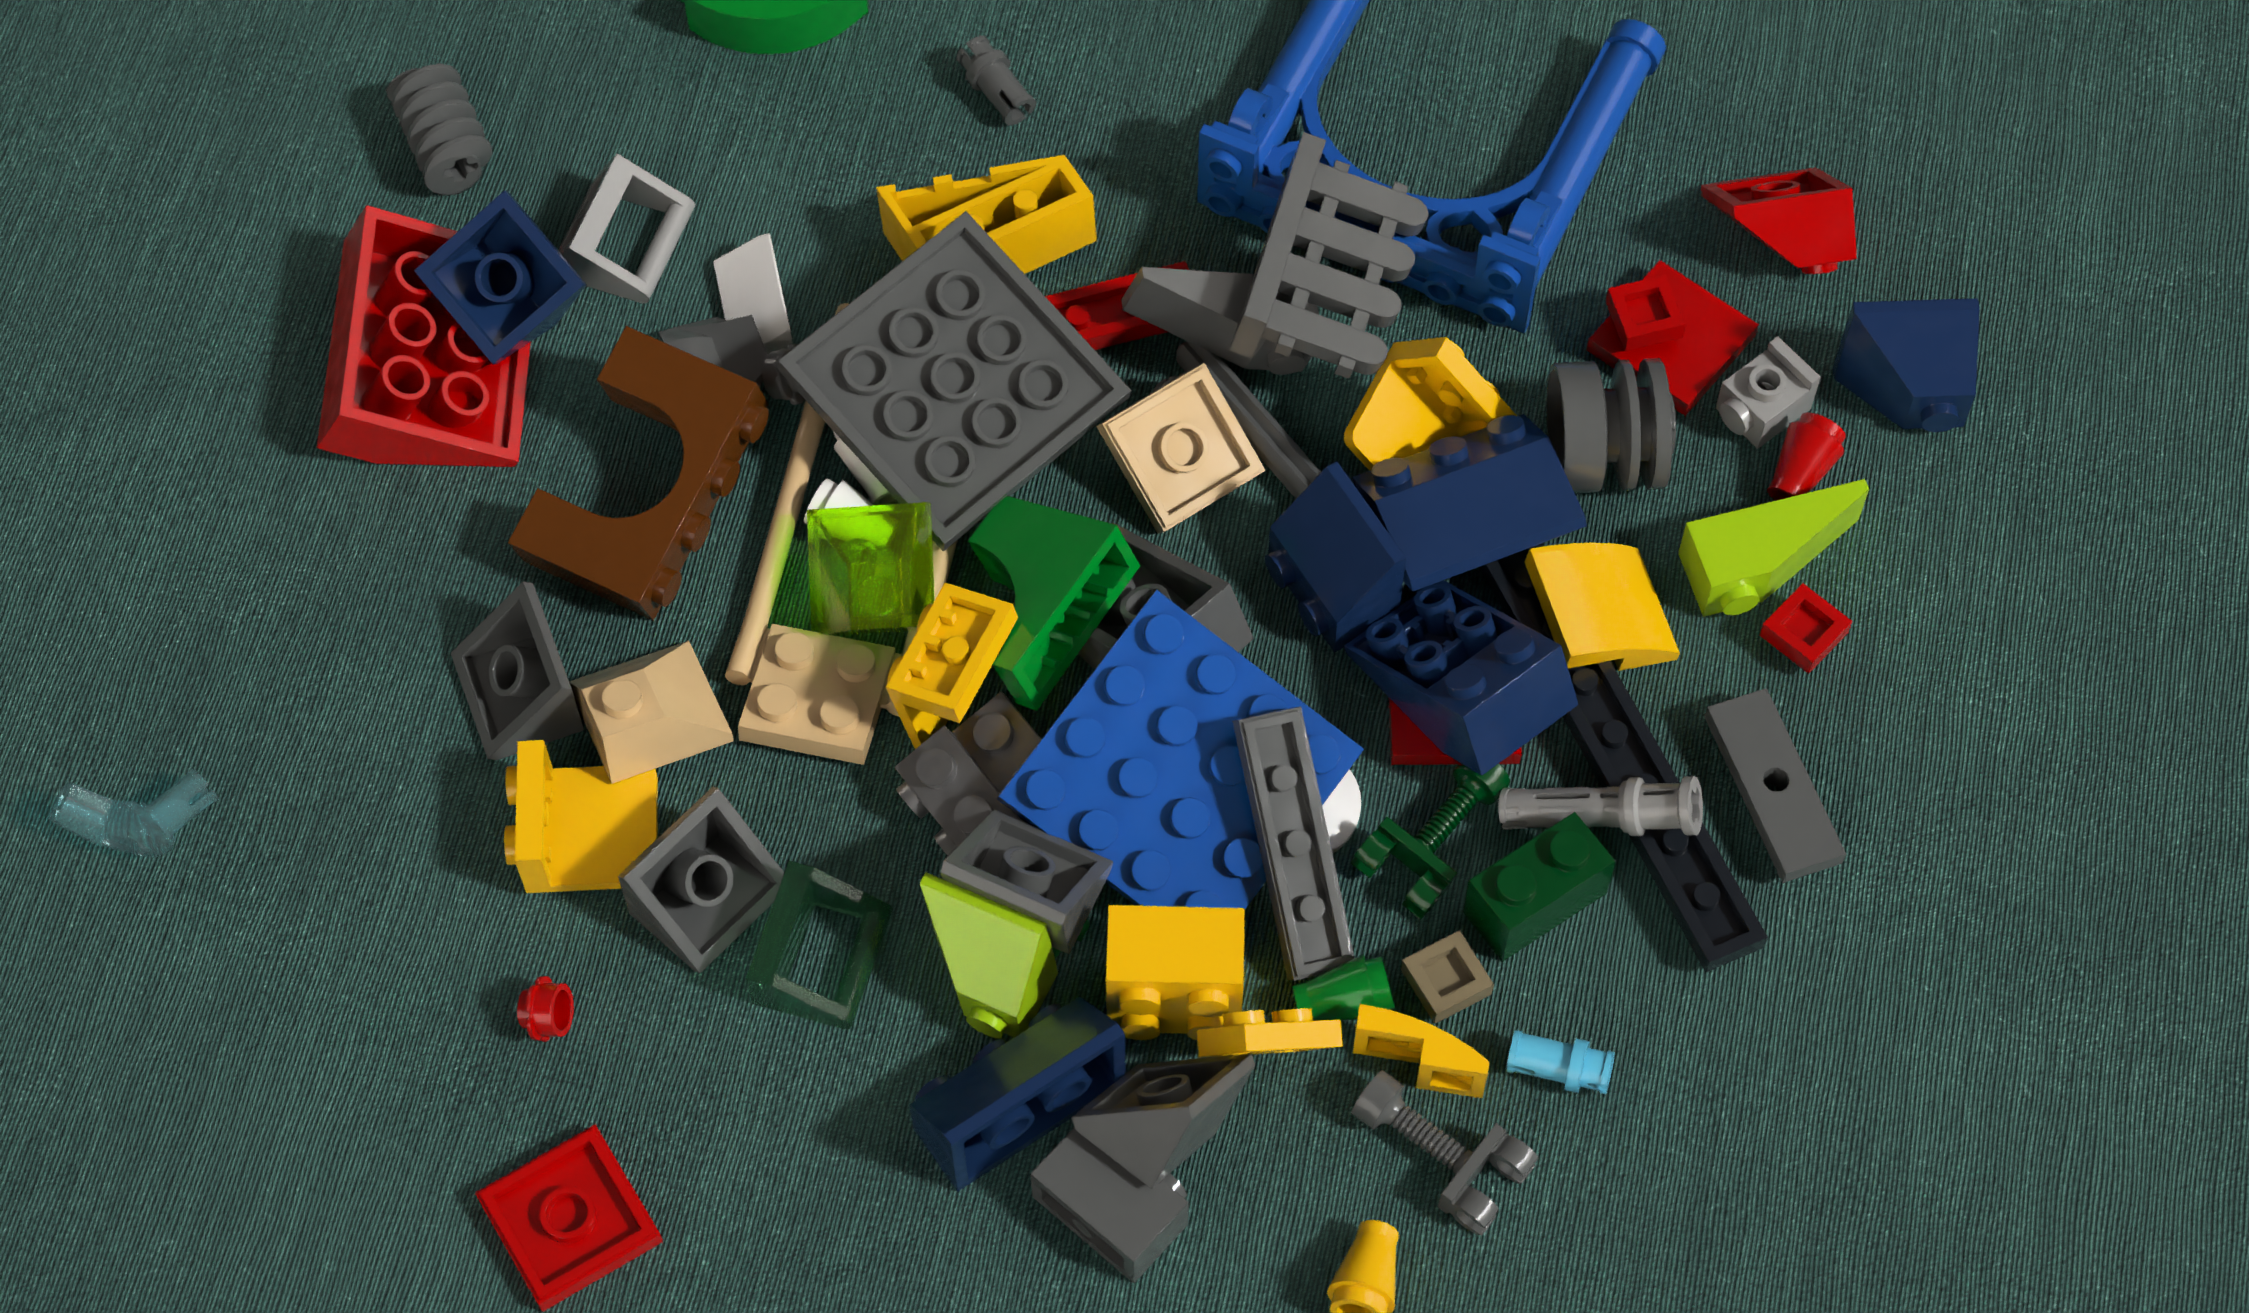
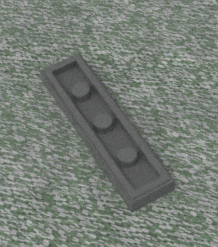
[1233,706,1355,981]

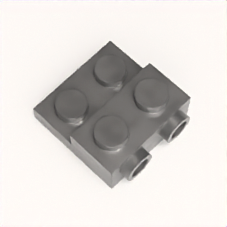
[895,691,1042,856]

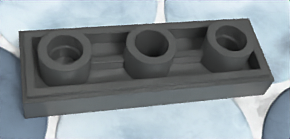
[1705,688,1846,883]

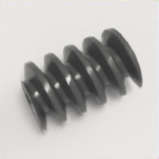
[386,63,493,195]

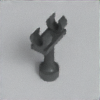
[1351,1070,1539,1236]

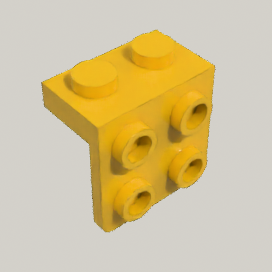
[1344,337,1517,471]
[504,740,658,893]

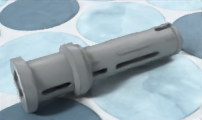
[1498,776,1703,836]

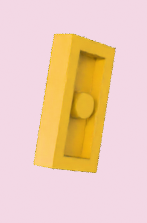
[1197,1008,1343,1057]

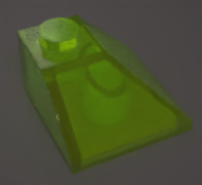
[807,502,935,635]

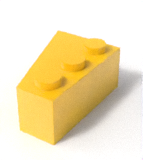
[876,155,1097,274]

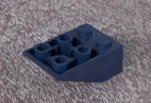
[1344,580,1579,776]

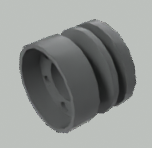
[1546,358,1676,493]

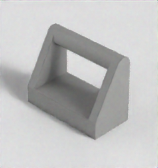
[558,154,696,303]

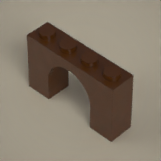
[508,326,769,621]

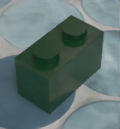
[1463,812,1616,962]

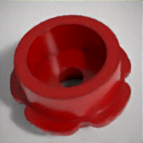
[517,976,574,1042]

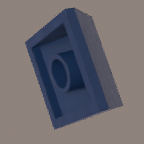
[414,190,587,364]

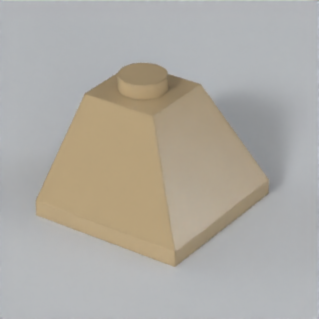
[569,641,734,784]

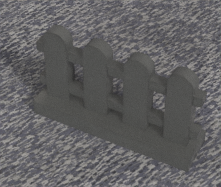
[1229,132,1428,379]

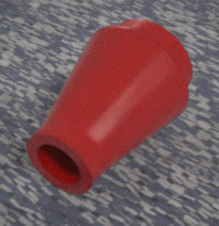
[1767,412,1846,501]

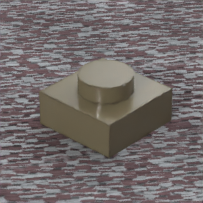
[1401,930,1494,1024]

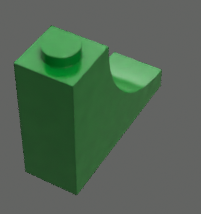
[968,496,1140,711]

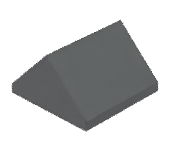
[451,581,584,760]
[618,786,793,973]
[940,810,1113,954]
[1072,1053,1255,1189]

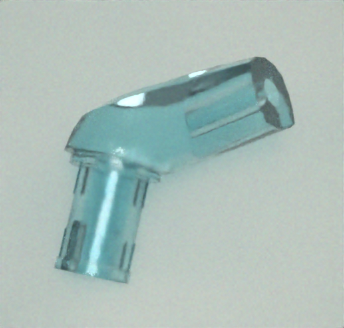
[48,768,219,858]

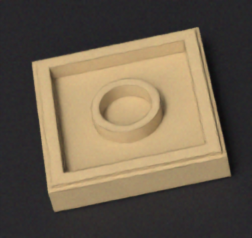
[1096,363,1266,534]

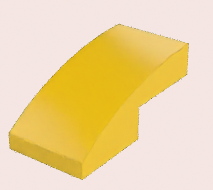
[1353,1004,1489,1098]

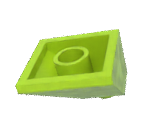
[919,872,1058,1039]

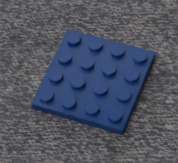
[996,590,1364,909]

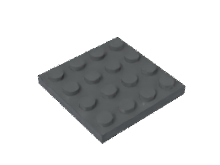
[778,211,1131,552]

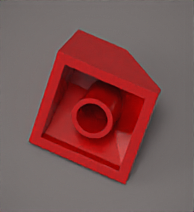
[1701,167,1857,274]

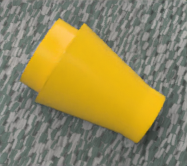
[1327,1220,1399,1313]

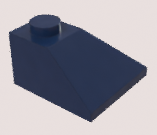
[1832,298,1980,432]

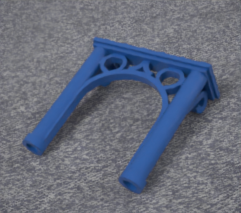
[1197,0,1666,334]

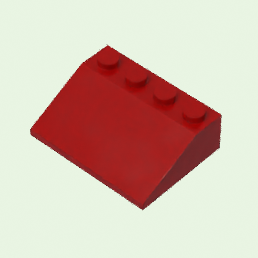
[317,205,531,467]

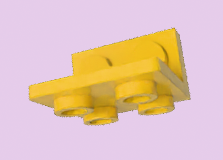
[885,583,1018,749]

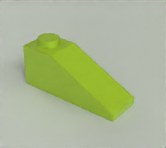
[1678,479,1869,617]

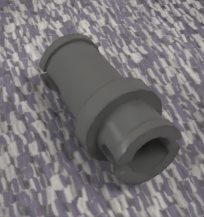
[956,36,1036,125]

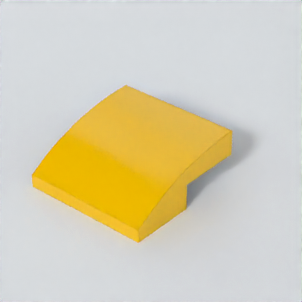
[1525,543,1680,671]

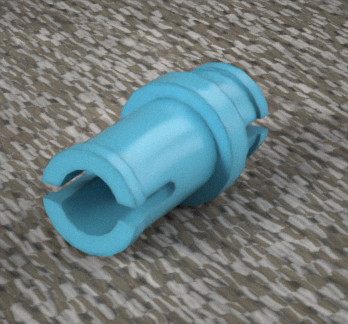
[1506,1030,1615,1094]

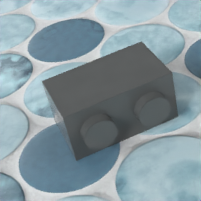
[1030,1127,1189,1283]

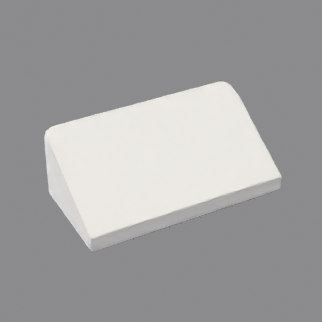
[713,233,792,354]

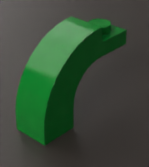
[679,0,869,54]

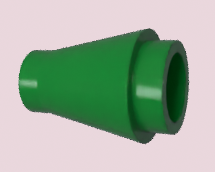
[1292,954,1395,1021]

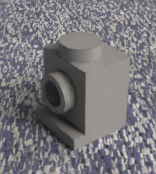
[1716,336,1821,449]

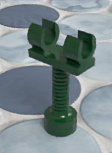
[1351,763,1510,920]

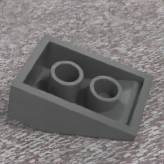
[1078,523,1254,669]

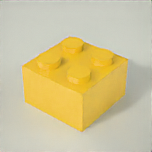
[1106,905,1245,1040]

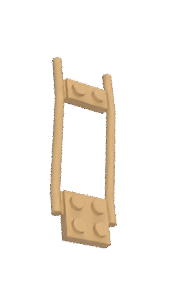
[725,303,958,765]

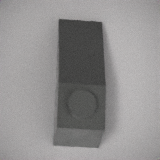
[1121,267,1319,375]

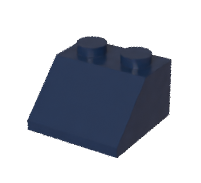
[1265,462,1406,653]

